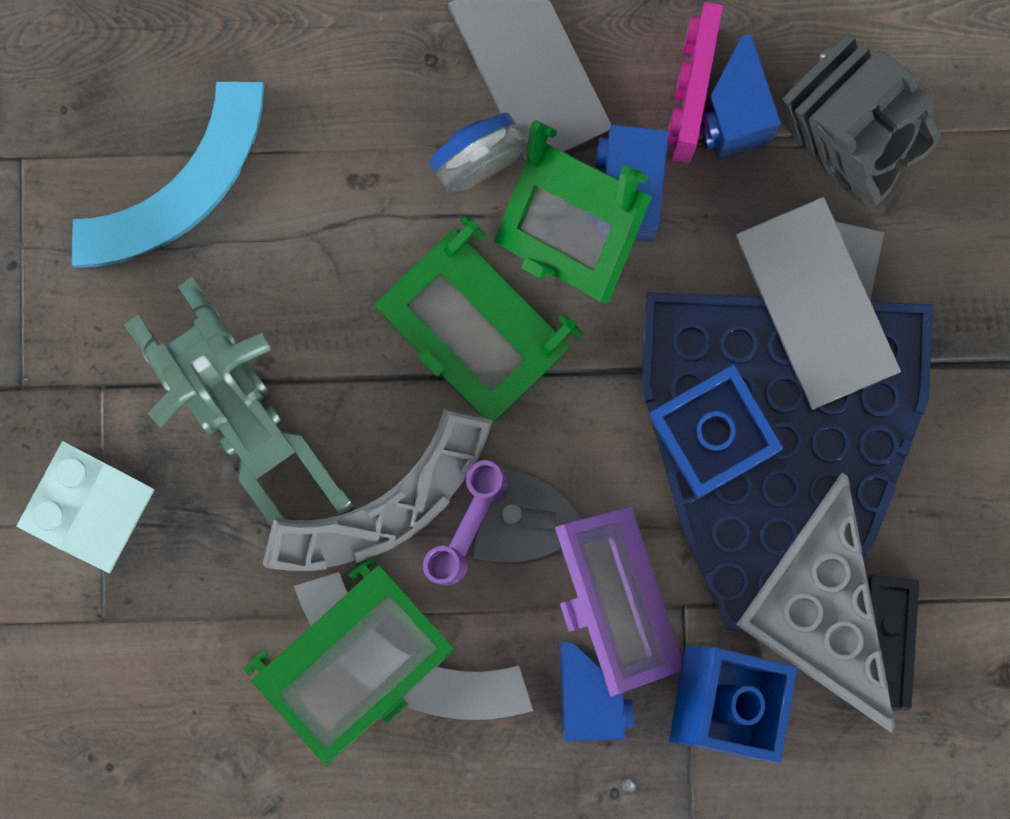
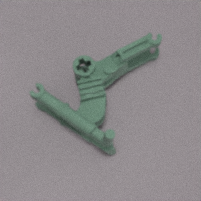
[124,277,355,526]

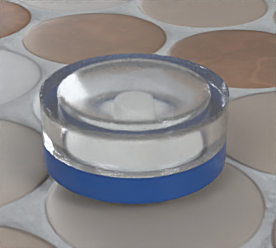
[429,113,528,195]

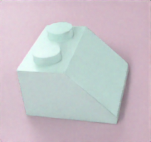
[17,441,155,573]

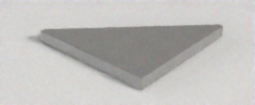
[736,473,895,732]

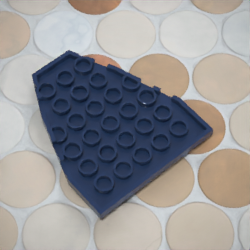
[642,292,933,630]

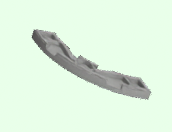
[263,408,492,571]
[294,572,533,720]

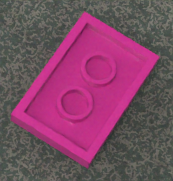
[667,2,723,164]

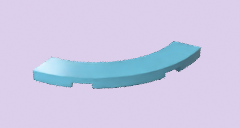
[72,82,265,268]

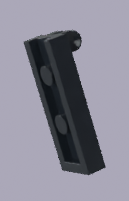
[869,575,920,711]

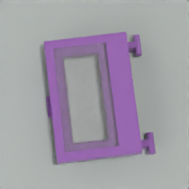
[555,506,683,697]

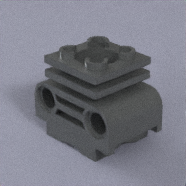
[781,33,941,207]

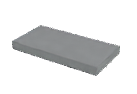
[448,0,612,163]
[735,197,901,410]

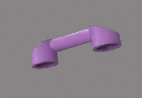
[423,460,508,586]

